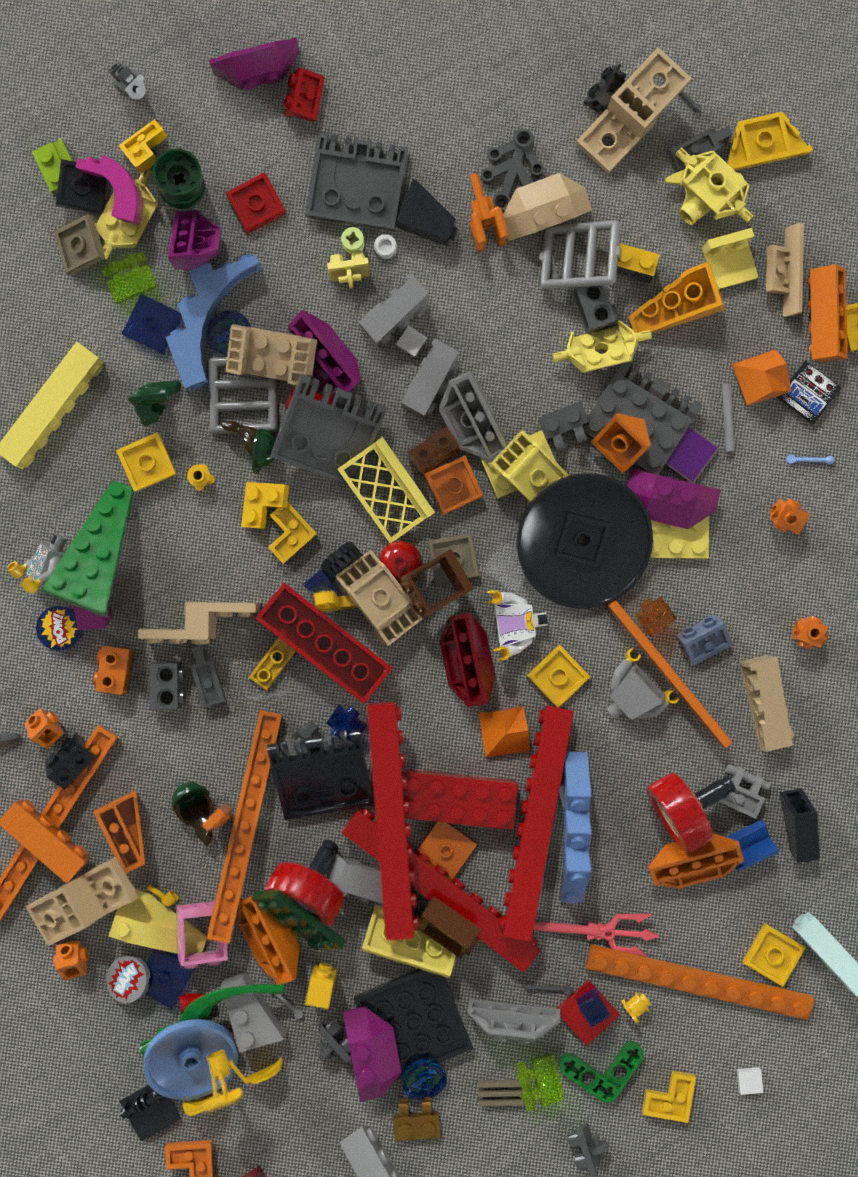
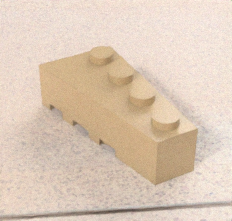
[739,655,794,752]

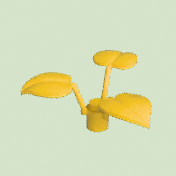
[183,1050,283,1116]

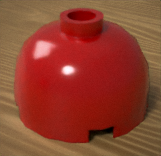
[378,541,423,585]

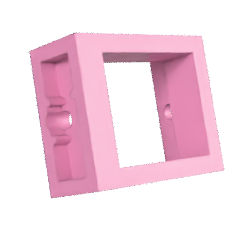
[176,901,228,969]

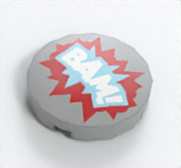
[106,956,150,1004]

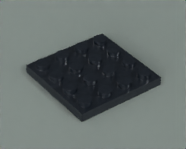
[354,969,473,1081]

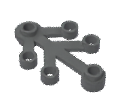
[480,129,544,213]

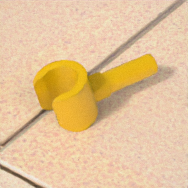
[147,884,179,906]

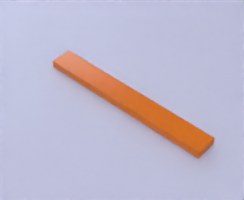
[606,601,732,748]

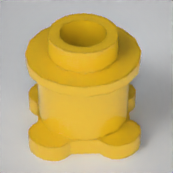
[187,464,215,491]
[621,991,651,1023]

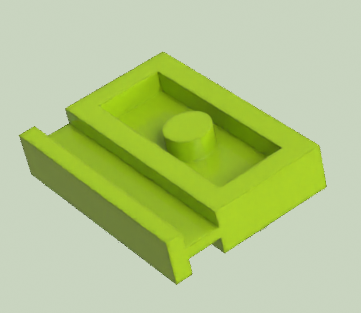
[31,138,73,195]

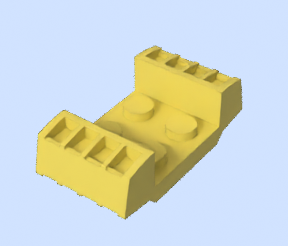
[489,430,569,502]

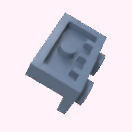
[676,615,733,666]

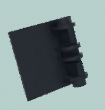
[119,1084,181,1141]

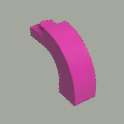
[75,155,143,226]

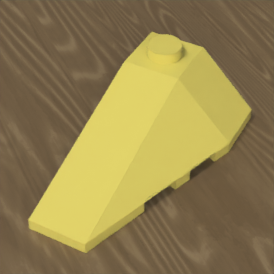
[109,888,207,954]

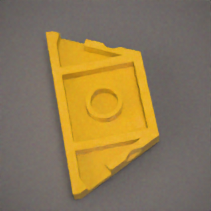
[727,112,813,171]

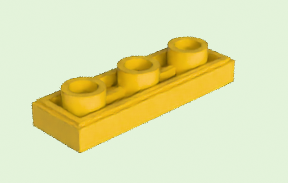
[249,637,296,691]

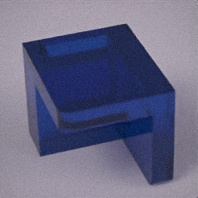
[576,987,611,1028]

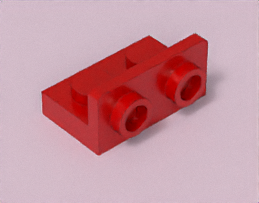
[283,67,325,123]

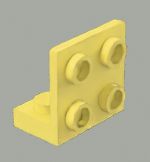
[702,228,758,289]

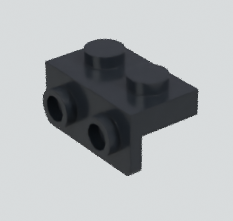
[45,733,95,789]

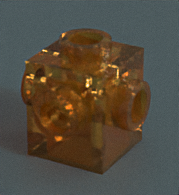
[635,596,676,637]

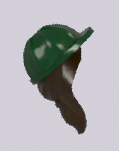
[220,420,276,474]
[172,782,212,846]

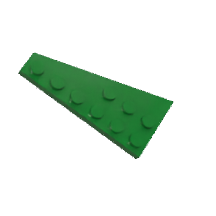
[42,480,134,618]

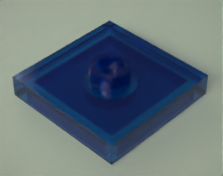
[121,294,182,355]
[146,949,195,1009]

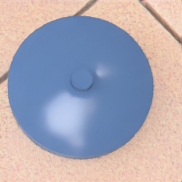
[143,1020,238,1100]

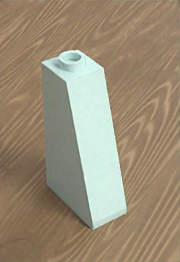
[792,912,858,998]

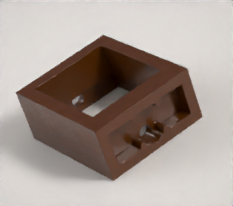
[407,426,459,477]
[399,549,474,619]
[418,897,481,959]

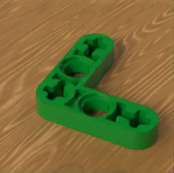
[559,1041,644,1103]

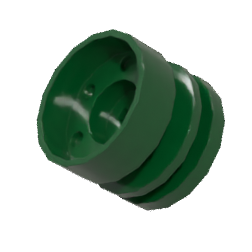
[153,148,205,209]

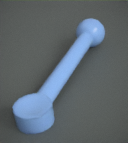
[786,455,834,465]

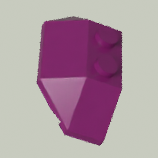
[209,38,300,90]
[168,210,221,271]
[288,310,360,394]
[627,468,721,529]
[342,1006,402,1102]

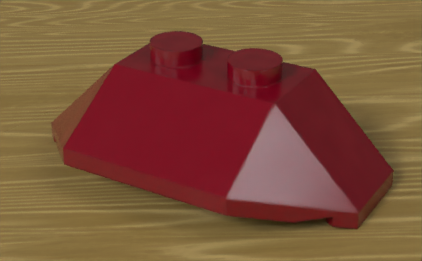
[440,613,496,707]

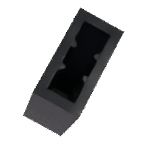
[397,179,458,247]
[779,788,820,863]

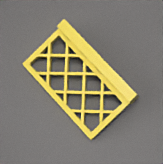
[338,437,435,544]

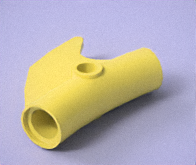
[665,170,744,225]

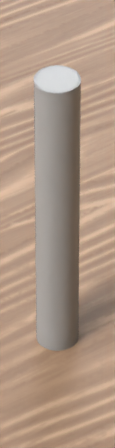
[722,384,735,452]

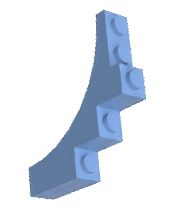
[166,254,262,392]
[560,752,592,904]

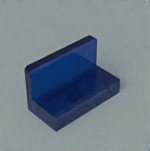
[303,569,341,594]

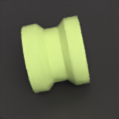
[341,227,365,254]

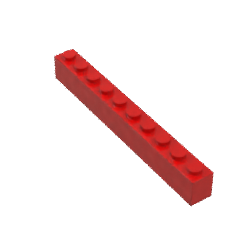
[367,701,418,941]
[499,706,574,942]
[341,807,541,973]

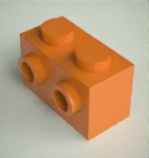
[93,645,134,695]

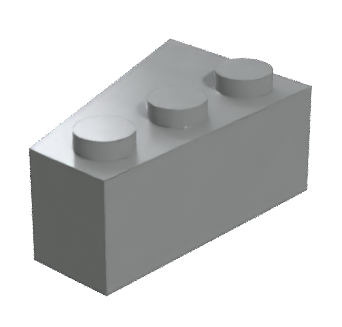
[359,272,429,348]
[401,338,459,419]
[325,853,383,908]
[220,971,287,1053]
[339,1125,402,1177]

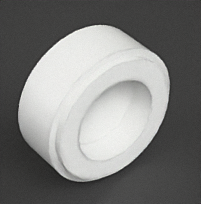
[374,234,397,259]

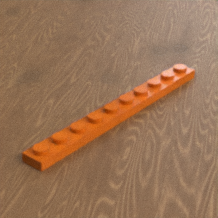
[207,710,282,944]
[0,724,119,922]
[585,944,815,1020]

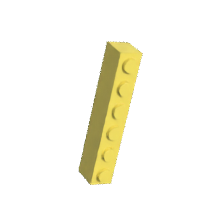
[0,341,104,469]

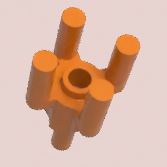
[470,173,509,252]

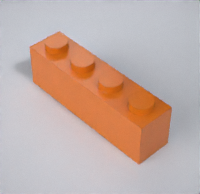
[808,264,848,363]
[0,798,91,883]

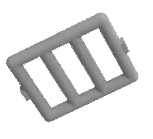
[539,220,621,289]
[208,357,278,436]

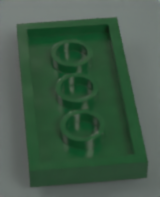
[251,890,346,950]

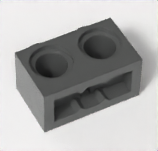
[573,285,618,334]
[149,663,186,710]

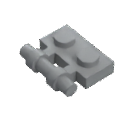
[718,764,771,819]

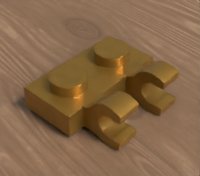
[393,1096,440,1141]

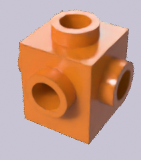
[769,498,810,535]
[791,616,828,650]
[24,708,64,749]
[53,940,89,981]

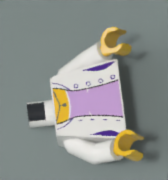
[487,590,548,661]

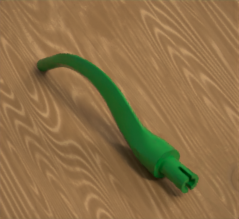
[140,984,283,1056]

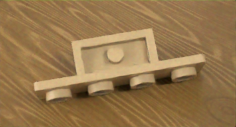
[766,223,804,317]

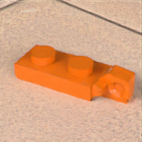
[202,802,232,831]

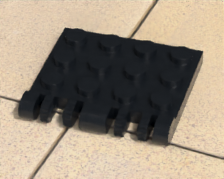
[267,729,374,820]

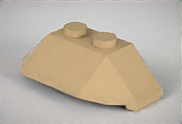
[503,173,592,241]

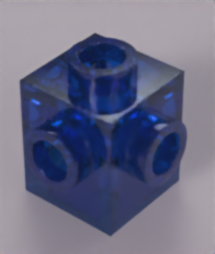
[326,704,367,741]

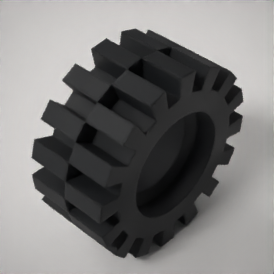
[320,541,363,582]

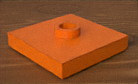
[424,455,484,515]
[416,822,477,880]

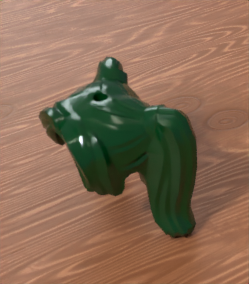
[128,380,181,427]

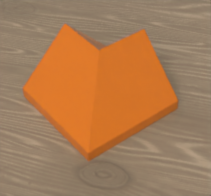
[732,349,791,406]
[591,413,651,474]
[479,706,530,758]

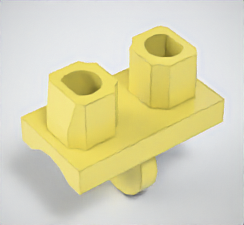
[327,251,370,289]

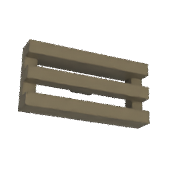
[478,1079,525,1106]

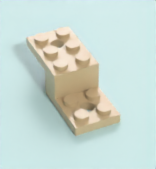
[576,47,692,174]
[138,602,261,644]
[25,857,139,946]

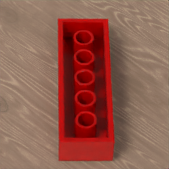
[255,582,392,704]
[375,768,518,830]

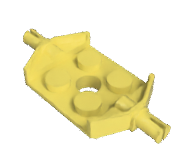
[675,147,754,223]
[95,169,158,260]
[552,320,652,373]

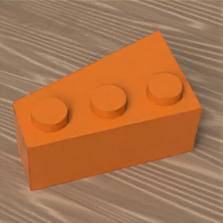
[93,790,145,874]

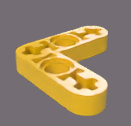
[314,591,358,612]

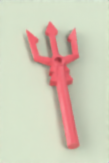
[533,914,659,957]

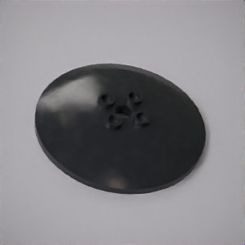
[516,473,653,609]

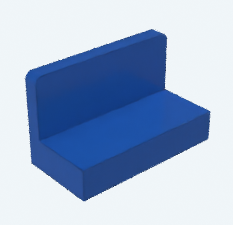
[727,820,779,872]

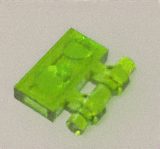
[101,252,158,304]
[516,1052,564,1111]

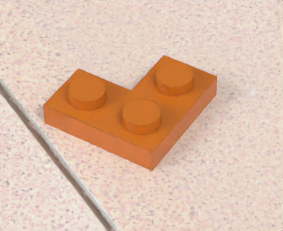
[165,1140,214,1177]

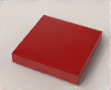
[226,172,287,234]
[556,979,620,1046]

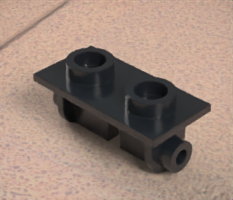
[583,64,626,112]

